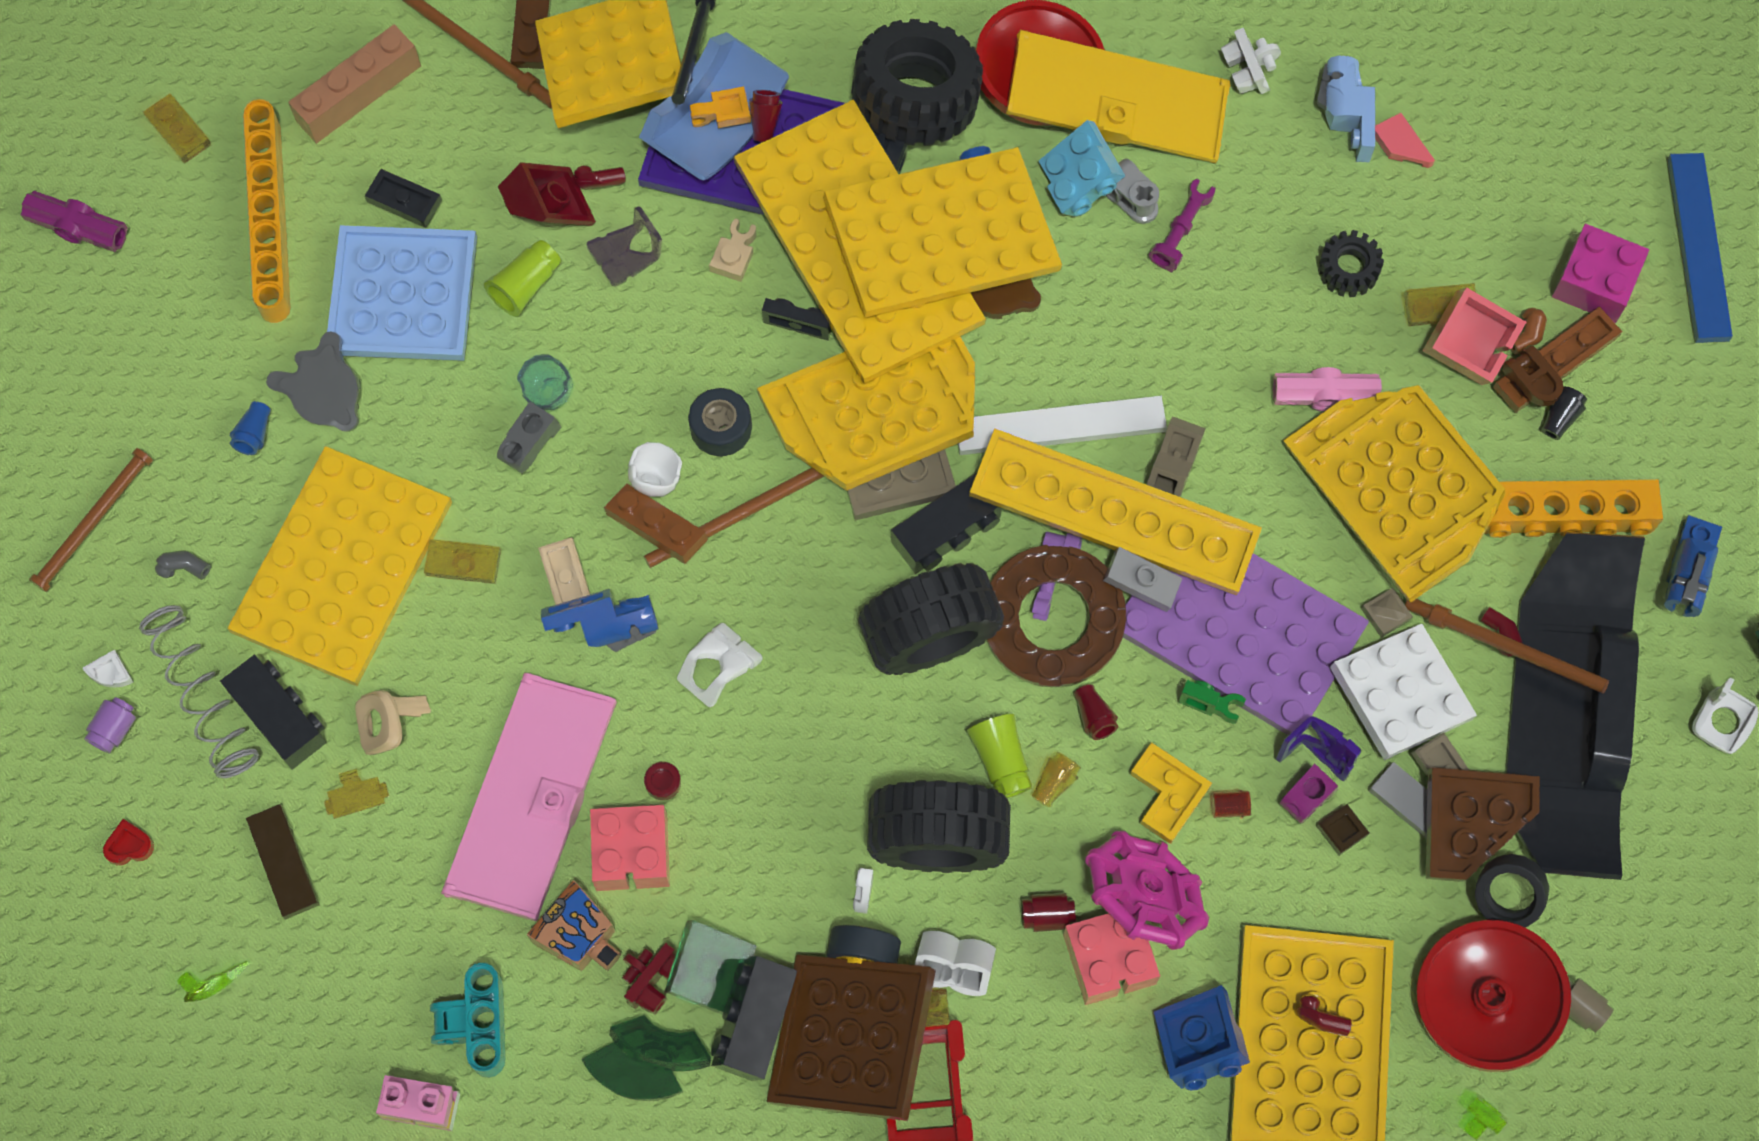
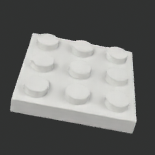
[1330,624,1477,760]

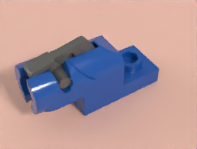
[1664,515,1722,617]
[541,589,659,652]

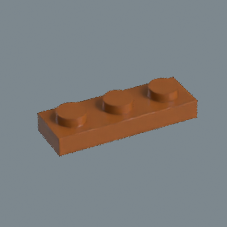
[604,483,708,564]

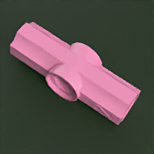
[1273,367,1382,411]

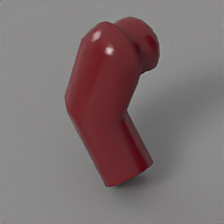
[1480,607,1522,657]

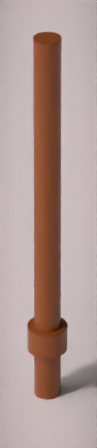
[402,0,552,108]
[643,468,824,568]
[1405,599,1609,693]

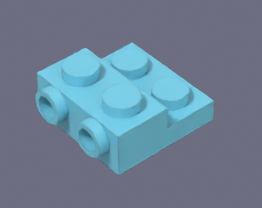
[1039,120,1125,216]

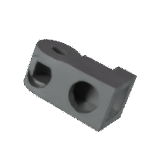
[497,402,561,473]

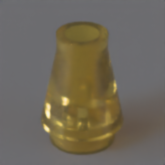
[1031,752,1081,808]

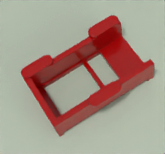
[886,1020,973,1141]

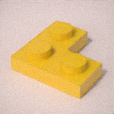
[1130,742,1212,844]

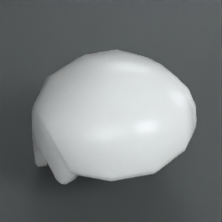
[628,442,682,497]

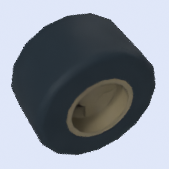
[688,388,752,457]

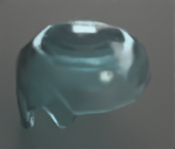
[517,354,573,411]

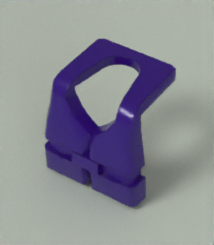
[1276,716,1361,781]

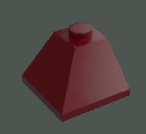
[498,162,596,226]

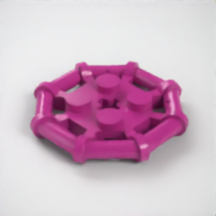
[1085,830,1209,950]

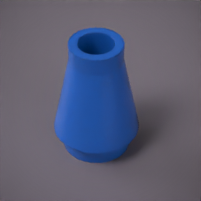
[230,401,271,455]

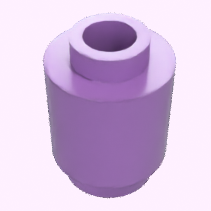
[84,697,136,754]

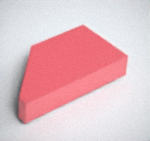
[1375,113,1435,168]

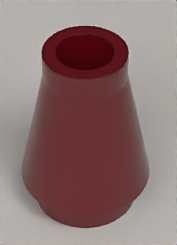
[749,90,783,142]
[1074,684,1118,740]

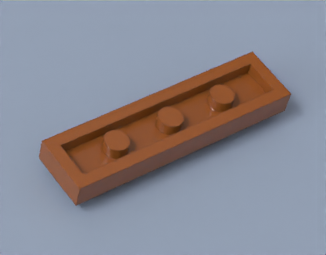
[1493,306,1623,413]

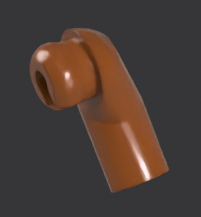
[1510,307,1547,355]

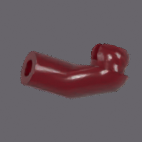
[574,165,625,190]
[1296,995,1352,1037]

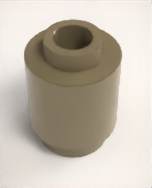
[1569,978,1614,1033]

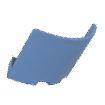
[639,32,789,180]

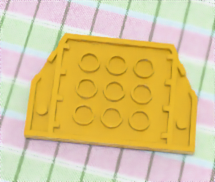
[757,337,975,491]
[1284,385,1506,603]

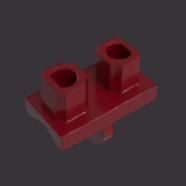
[622,943,688,1015]

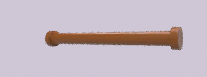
[29,448,153,592]

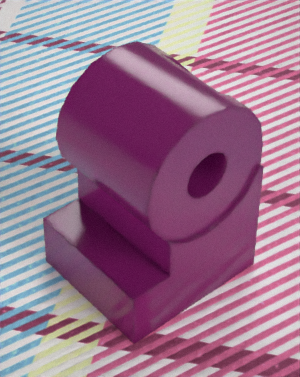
[1280,763,1338,824]

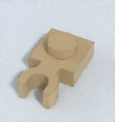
[709,219,756,282]

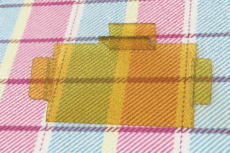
[324,769,389,819]

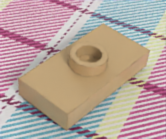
[538,537,590,605]

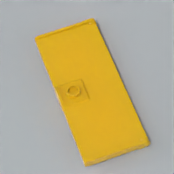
[1006,30,1231,164]

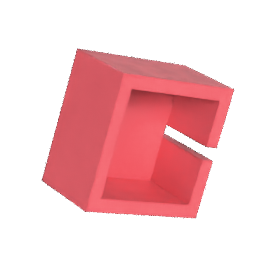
[1423,287,1526,385]
[590,805,670,891]
[1063,913,1160,1005]

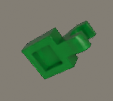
[1178,680,1246,724]

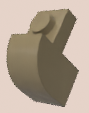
[1147,416,1206,497]

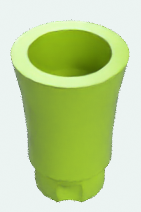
[484,240,561,317]
[967,714,1032,798]

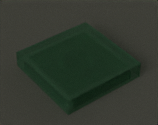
[664,920,757,1014]

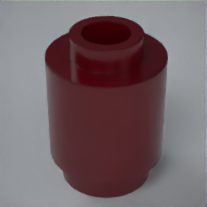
[1022,893,1076,932]

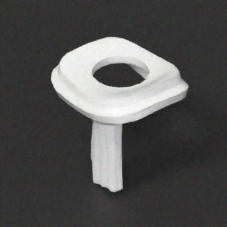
[1692,678,1758,754]

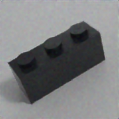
[891,473,1002,574]
[220,654,326,770]
[711,956,797,1081]

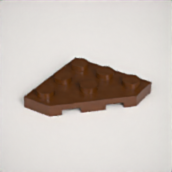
[1426,767,1540,882]

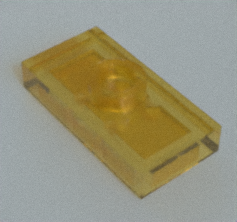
[424,539,501,584]

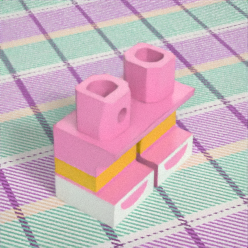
[376,1075,460,1131]

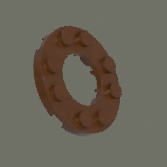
[987,545,1126,687]

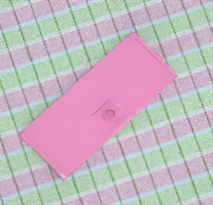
[441,673,617,921]

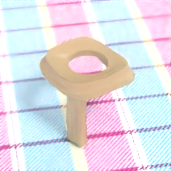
[355,690,431,755]

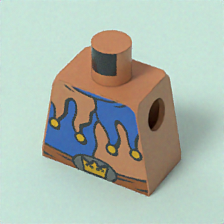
[527,880,621,971]

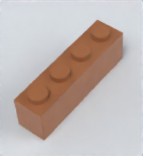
[288,24,421,144]

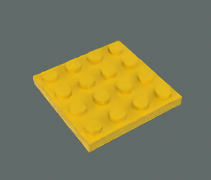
[535,0,688,128]

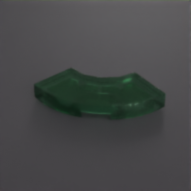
[609,1015,711,1072]
[581,1042,683,1101]

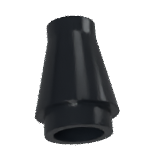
[1541,386,1587,440]

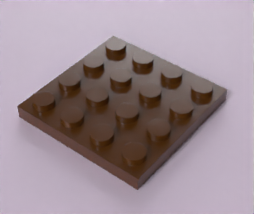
[767,955,936,1121]

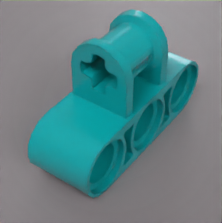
[430,963,506,1078]

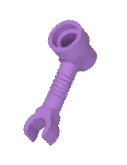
[1032,532,1082,621]

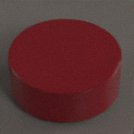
[644,762,681,800]

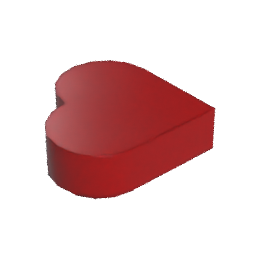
[103,819,154,866]

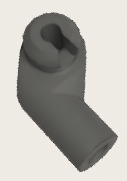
[155,550,211,580]

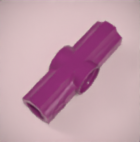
[20,191,128,252]

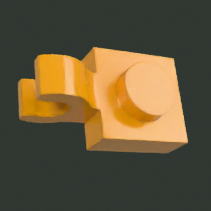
[690,86,751,128]

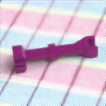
[1149,178,1216,273]

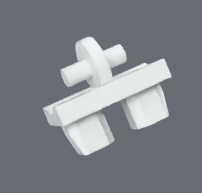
[1221,28,1281,94]

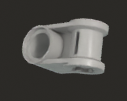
[1105,158,1160,224]

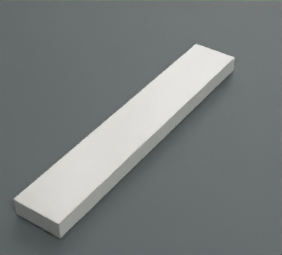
[958,396,1167,455]

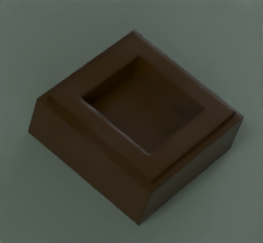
[1317,804,1370,856]

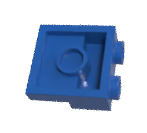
[1154,985,1250,1091]

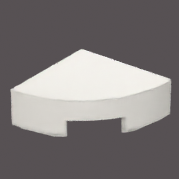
[83,650,133,688]
[853,868,873,914]

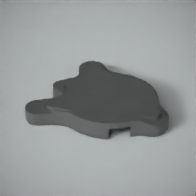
[266,331,361,432]

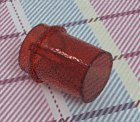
[1211,789,1251,819]

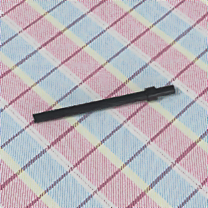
[671,0,716,105]

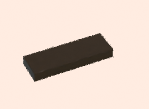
[246,804,319,920]

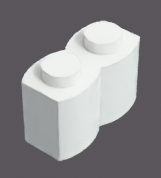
[915,931,996,996]

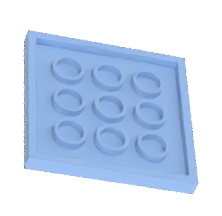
[327,225,477,361]

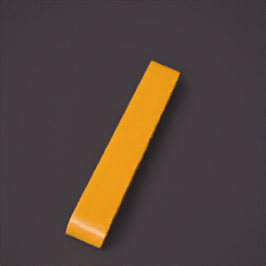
[243,99,291,323]

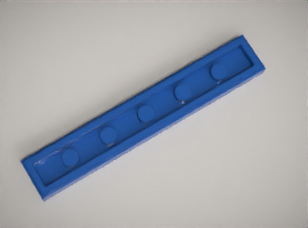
[1667,153,1733,343]

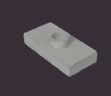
[1103,547,1182,612]

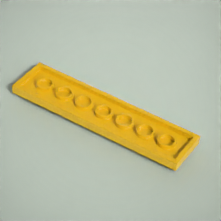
[969,428,1262,596]

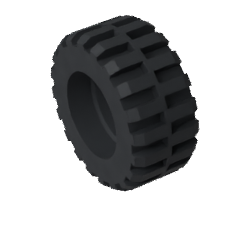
[851,19,983,146]
[858,563,1004,675]
[867,780,1011,873]

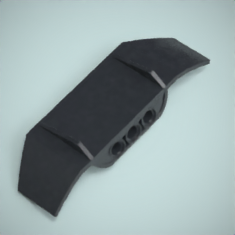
[1505,532,1645,880]

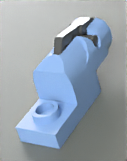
[1317,56,1375,162]

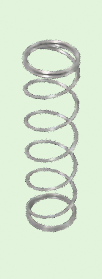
[139,605,259,779]

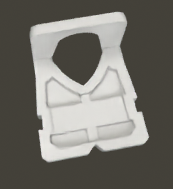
[677,623,763,707]

